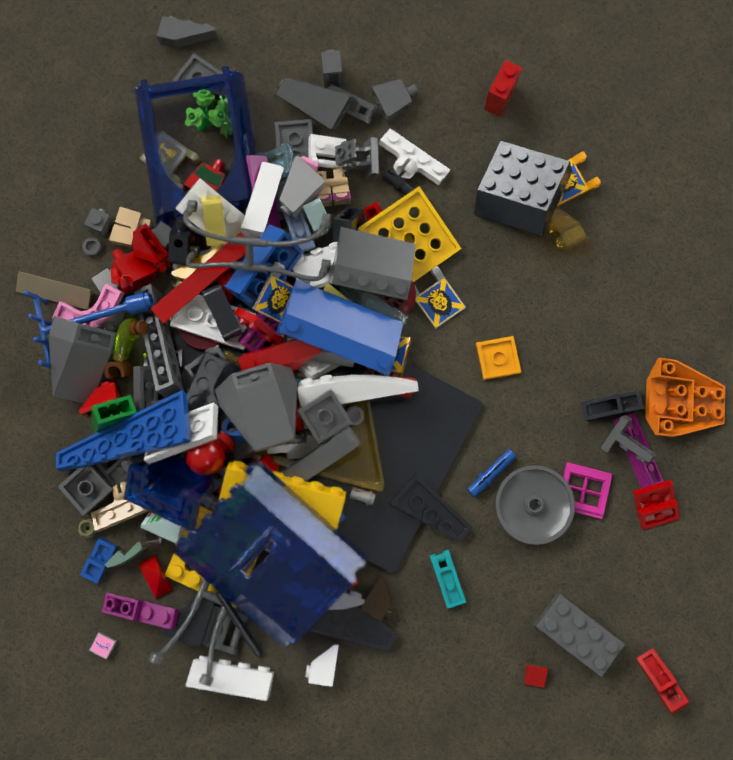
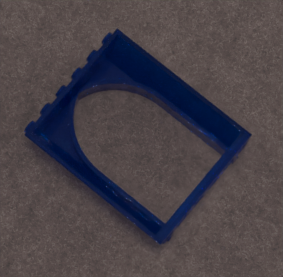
[134,66,257,225]

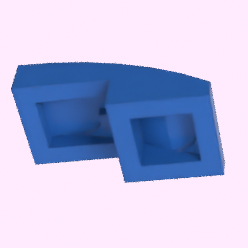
[80,537,118,584]

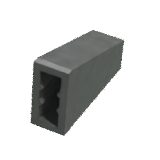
[277,78,354,129]

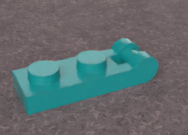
[429,549,466,609]

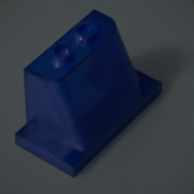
[123,455,214,532]

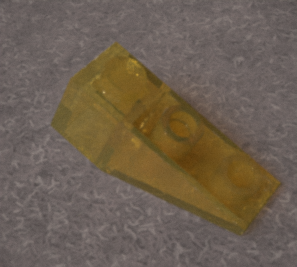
[547,207,587,253]

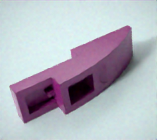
[102,593,179,630]

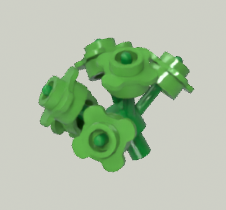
[185,90,235,139]

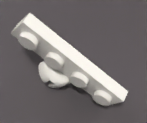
[379,129,450,185]

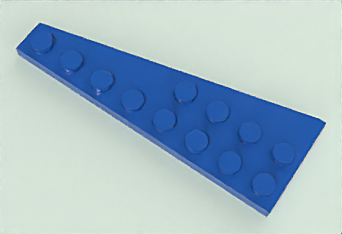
[56,390,191,472]

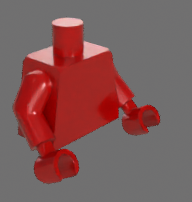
[110,248,170,295]

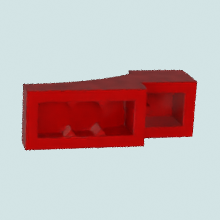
[636,648,689,716]

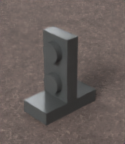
[601,415,657,463]

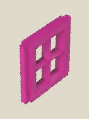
[563,462,612,519]

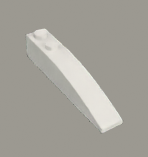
[297,375,419,407]

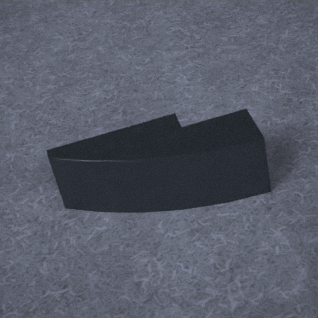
[581,390,645,421]

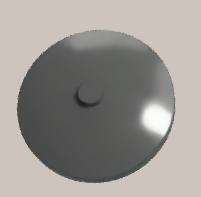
[495,465,575,545]

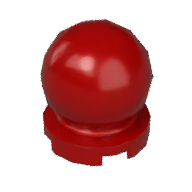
[185,431,235,475]

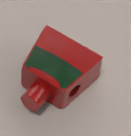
[183,159,227,195]

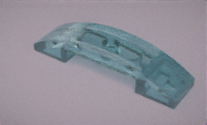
[338,287,409,325]

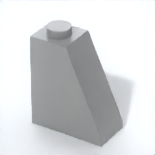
[279,155,325,218]

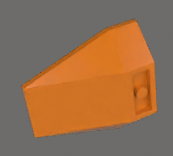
[645,358,726,437]

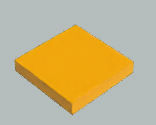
[476,336,521,381]

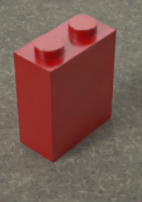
[484,60,522,117]

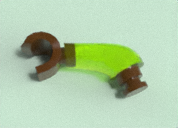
[105,318,148,380]

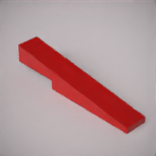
[150,232,254,324]

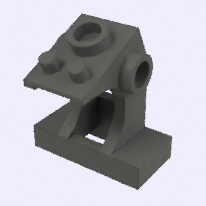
[335,137,379,179]

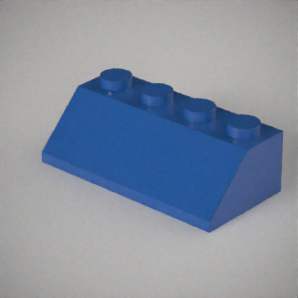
[225,224,304,314]

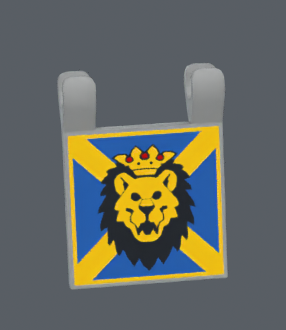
[252,262,310,323]
[415,266,466,329]

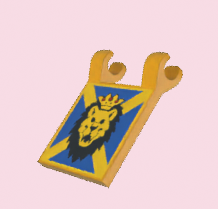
[557,152,601,206]

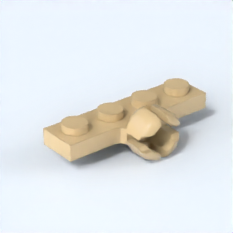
[91,481,168,532]

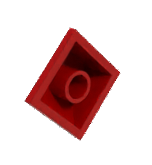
[79,381,122,419]

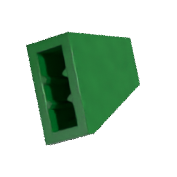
[89,395,137,434]

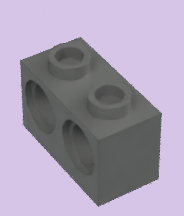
[321,49,343,88]

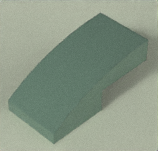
[105,541,147,568]

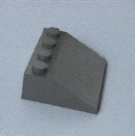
[329,227,416,300]

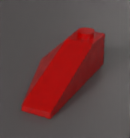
[238,339,322,372]

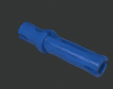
[467,449,517,498]

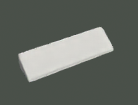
[241,162,284,237]

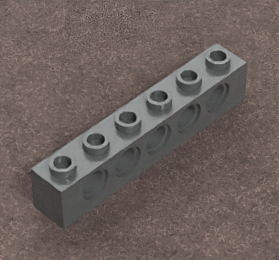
[134,284,184,398]

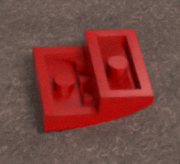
[633,480,680,530]

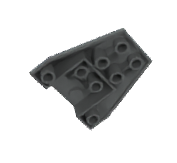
[49,316,129,403]
[215,363,297,453]

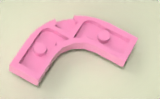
[52,284,124,328]

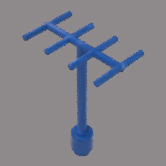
[23,290,154,369]

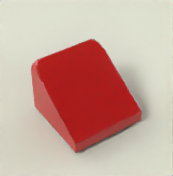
[524,664,548,688]

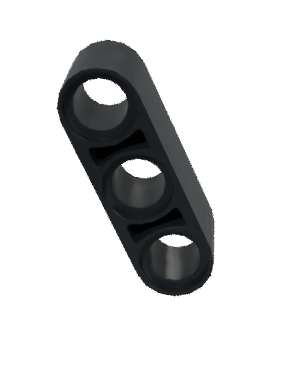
[202,284,243,342]

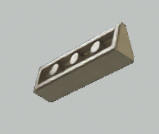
[16,271,94,310]

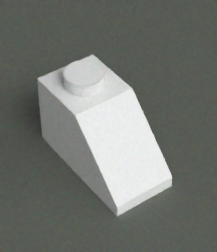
[305,644,339,687]

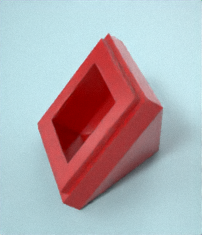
[363,201,382,221]

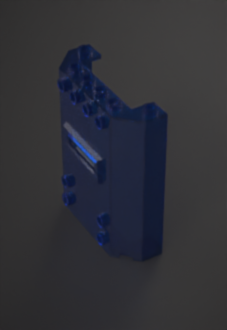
[174,460,366,648]

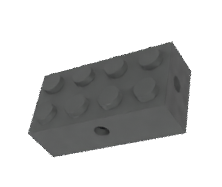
[533,594,625,677]

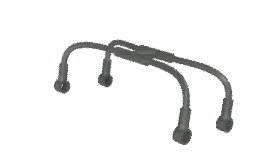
[183,200,332,281]
[149,516,274,687]

